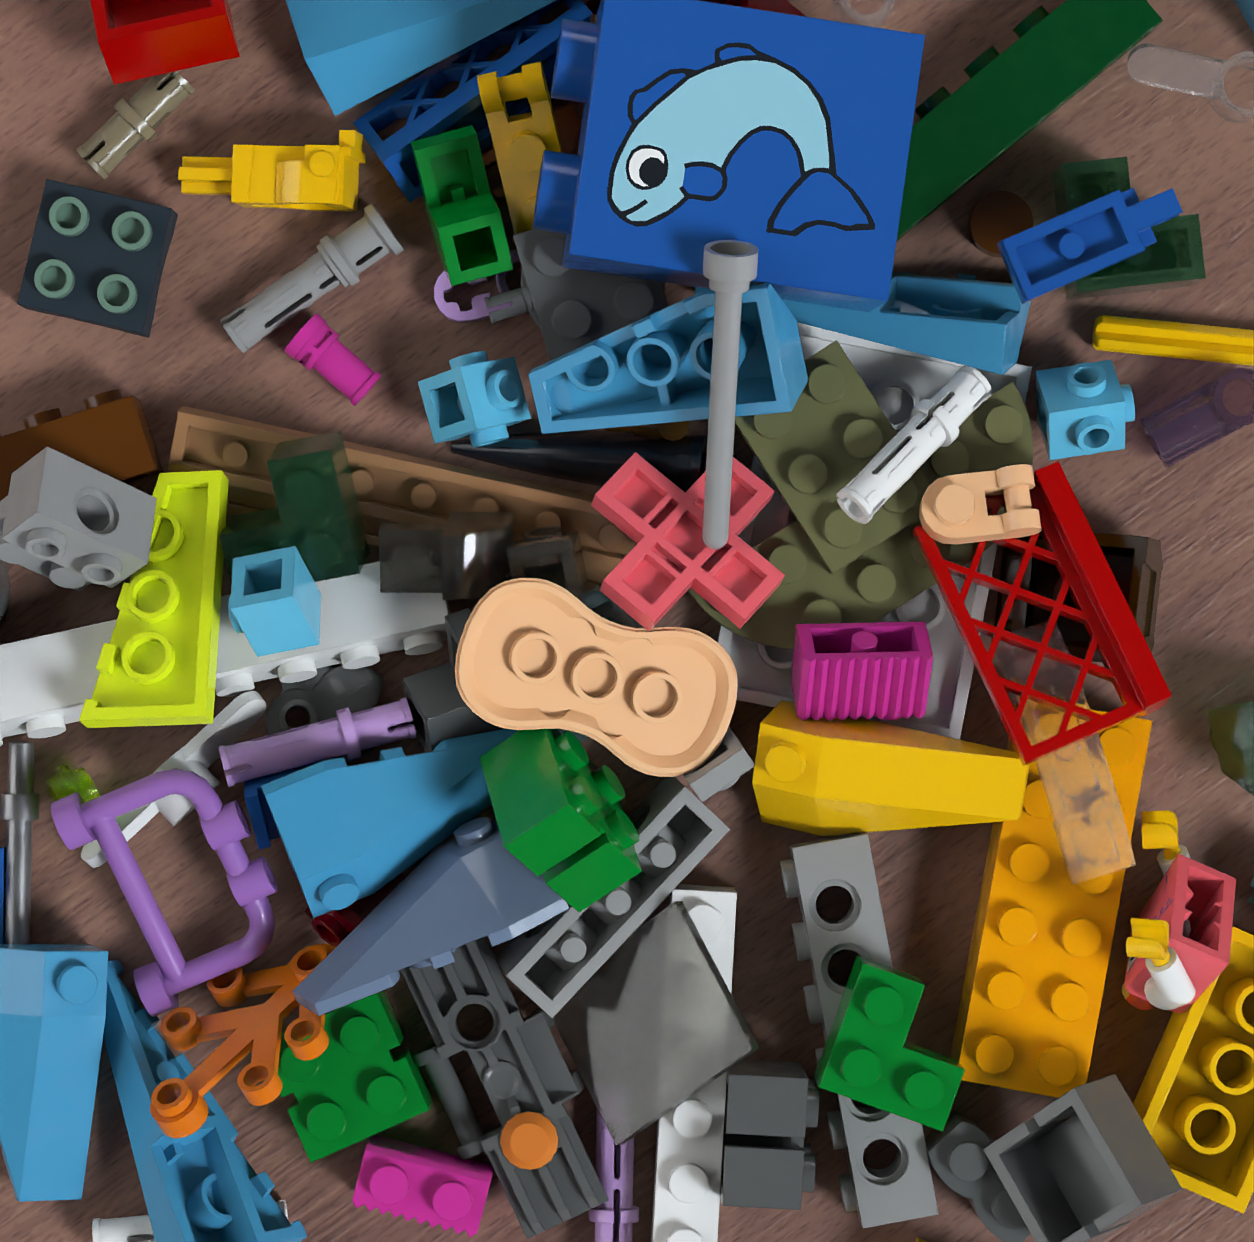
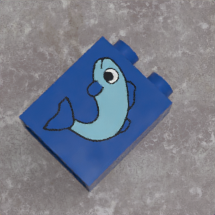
[533,0,925,312]

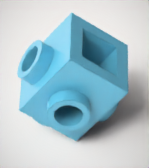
[418,351,531,448]
[1036,360,1135,461]

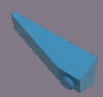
[528,283,808,434]
[261,729,517,918]

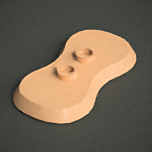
[455,578,738,777]

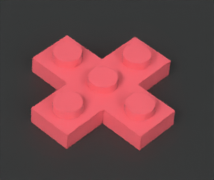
[591,452,785,632]

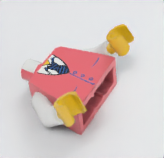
[1122,810,1236,1013]

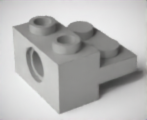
[0,447,157,592]

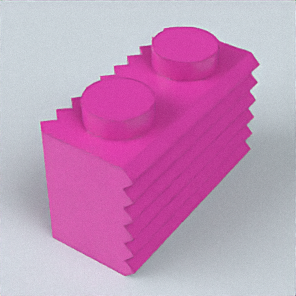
[791,622,933,721]
[352,1135,494,1237]

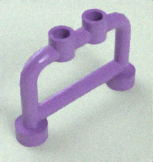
[50,768,278,1017]

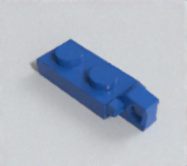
[996,188,1183,304]

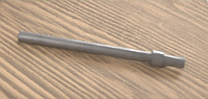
[0,742,40,944]

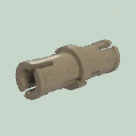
[76,71,195,180]

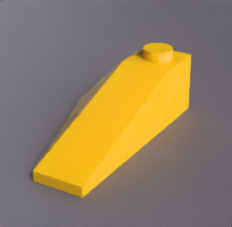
[752,700,1030,836]

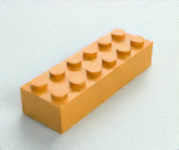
[950,696,1152,1098]

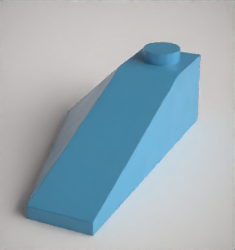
[0,944,108,1202]

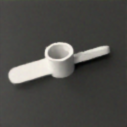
[81,691,267,868]

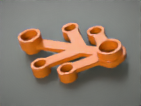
[150,944,336,1138]

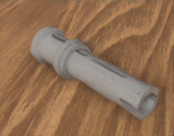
[220,203,404,353]

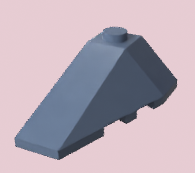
[292,817,569,1016]

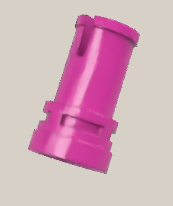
[284,313,381,406]

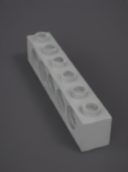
[780,833,939,1229]

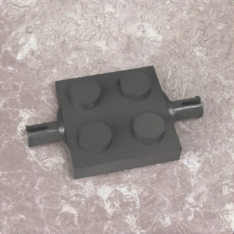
[484,229,669,360]

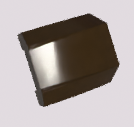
[994,532,1163,663]

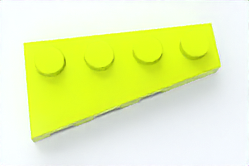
[79,470,229,728]

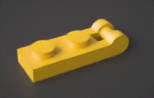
[477,61,563,234]

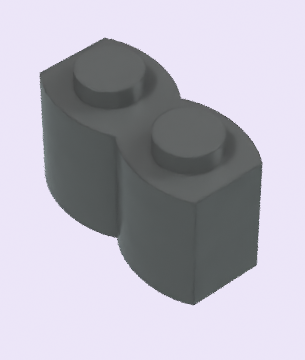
[925,1111,1031,1242]

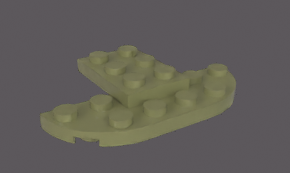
[688,340,1033,649]

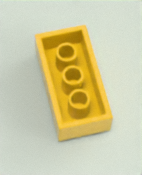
[1133,926,1254,1214]

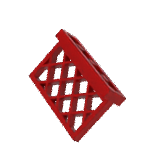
[912,461,1172,766]

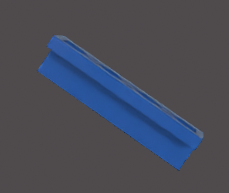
[353,0,594,203]

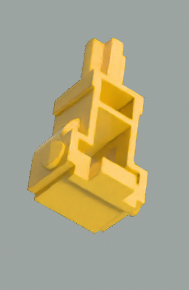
[178,130,366,212]

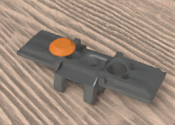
[401,937,609,1239]

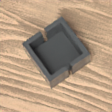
[720,1058,819,1210]
[983,1074,1182,1242]

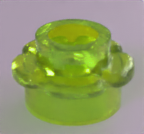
[45,764,100,802]

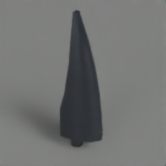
[451,431,737,492]

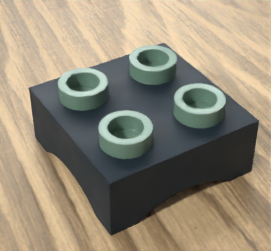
[17,179,178,338]

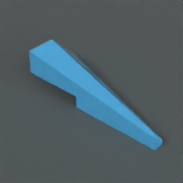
[286,0,556,116]
[695,272,1031,375]
[103,960,307,1242]

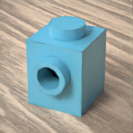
[228,546,321,657]

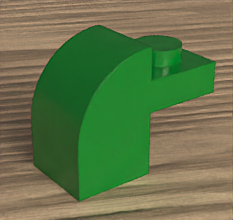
[410,125,513,286]

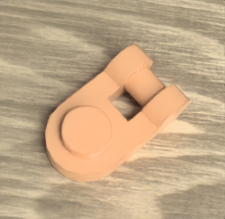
[919,464,1042,545]

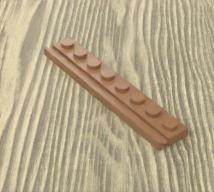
[167,406,637,596]

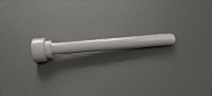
[702,240,758,550]

